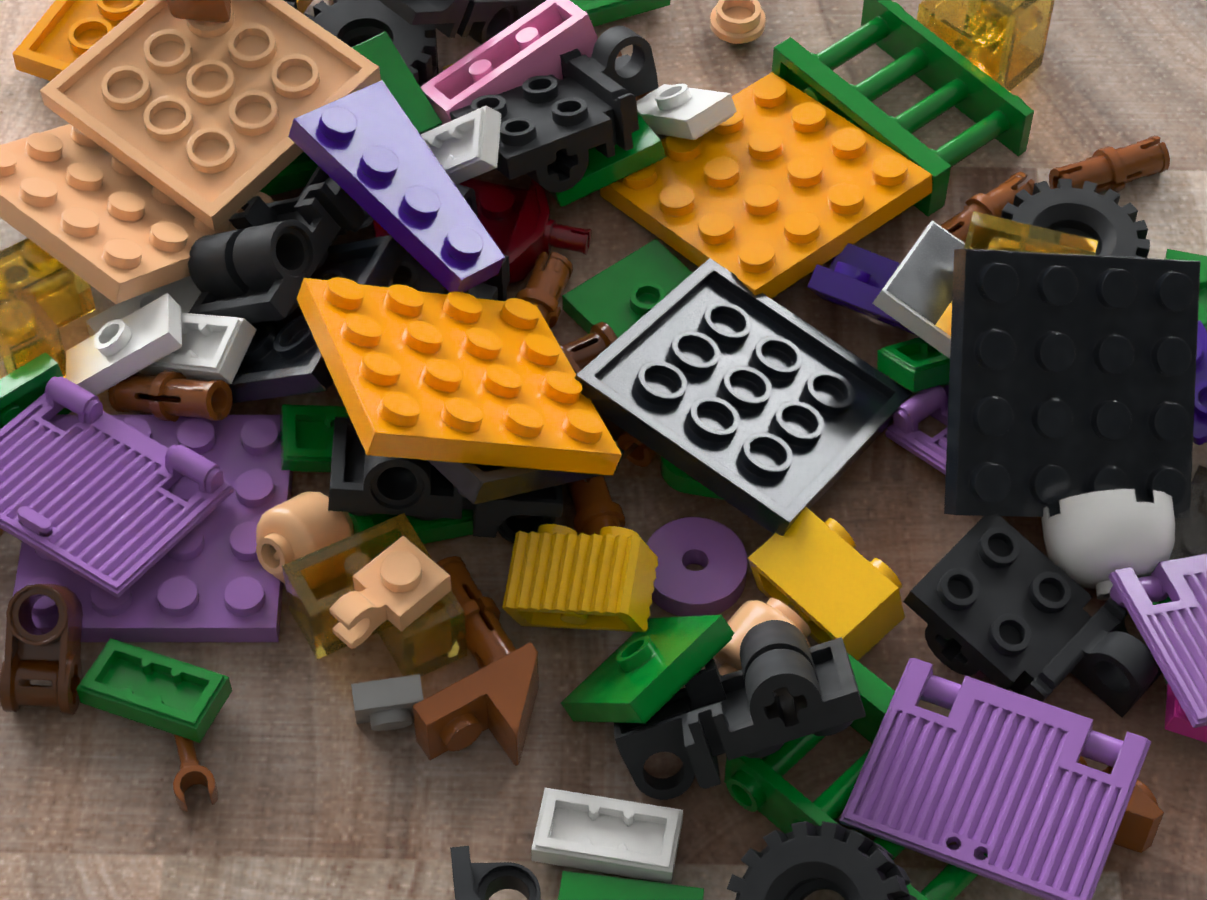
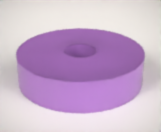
[646,517,748,617]

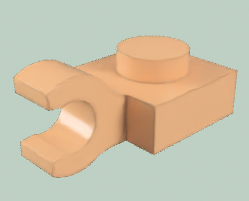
[329,536,451,649]

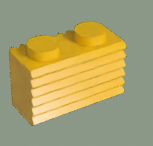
[502,524,658,632]

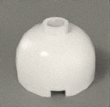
[1041,489,1175,600]

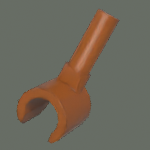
[173,735,218,812]

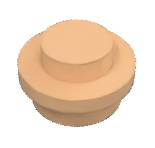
[710,0,766,44]

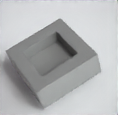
[351,674,424,731]

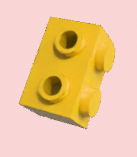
[748,507,905,661]

